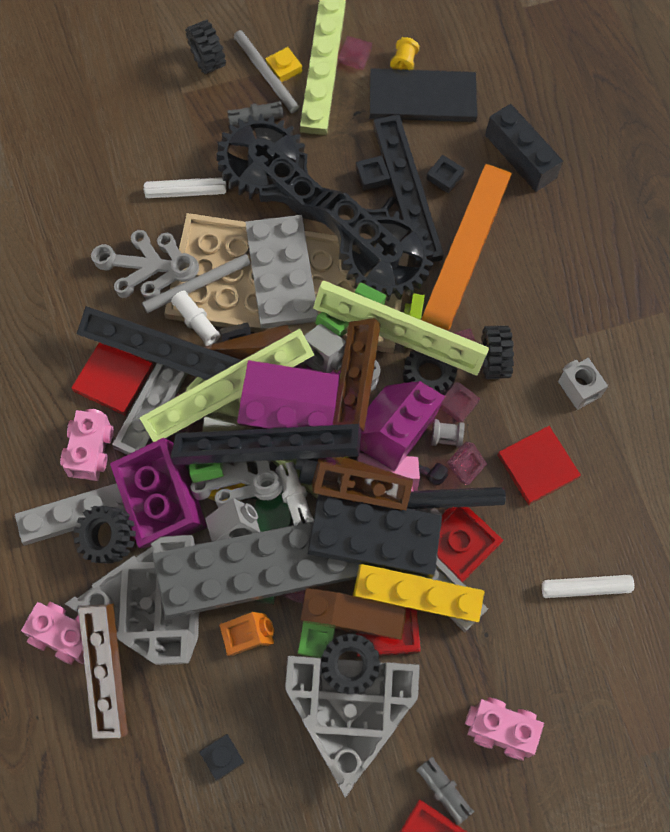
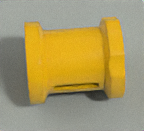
[390,37,420,70]

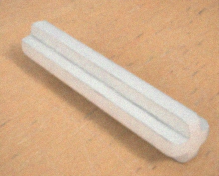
[144,178,227,198]
[541,575,634,598]

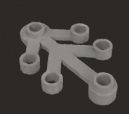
[91,230,199,300]
[185,460,283,508]

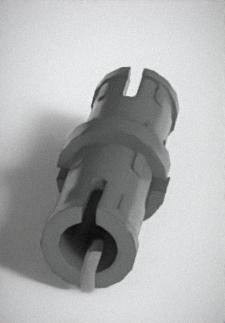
[227,101,284,127]
[416,757,474,825]

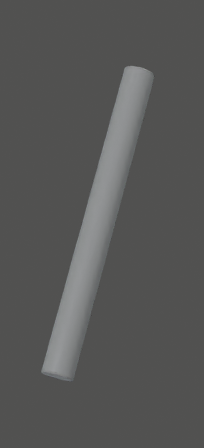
[234,31,299,113]
[142,254,251,313]

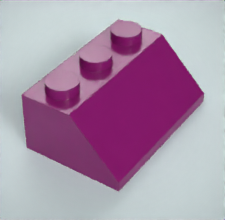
[237,360,339,428]
[360,381,446,471]
[110,437,207,548]

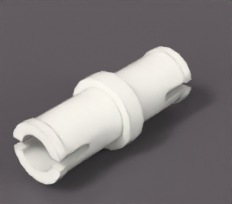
[171,290,221,346]
[276,462,313,526]

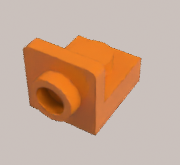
[220,612,274,656]

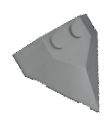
[65,535,199,665]
[285,656,419,797]

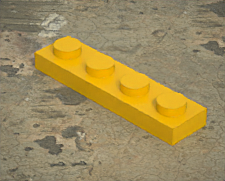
[353,564,484,622]

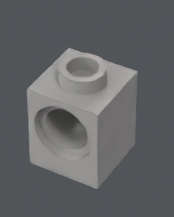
[303,323,346,373]
[558,358,608,410]
[205,498,260,542]

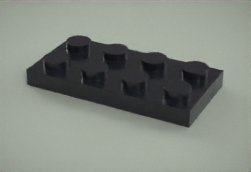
[308,494,442,579]

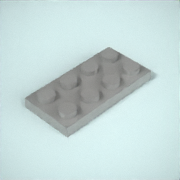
[245,215,318,329]

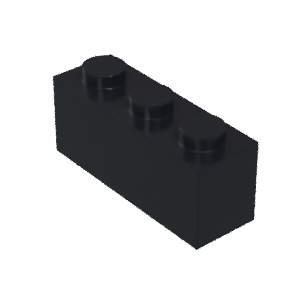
[485,103,563,192]

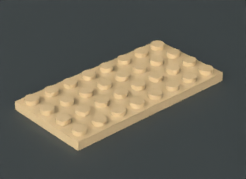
[164,213,409,353]

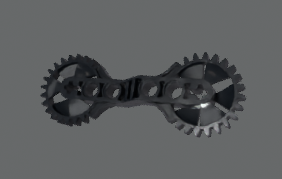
[216,114,434,301]

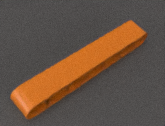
[421,164,512,331]

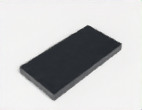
[370,68,477,122]

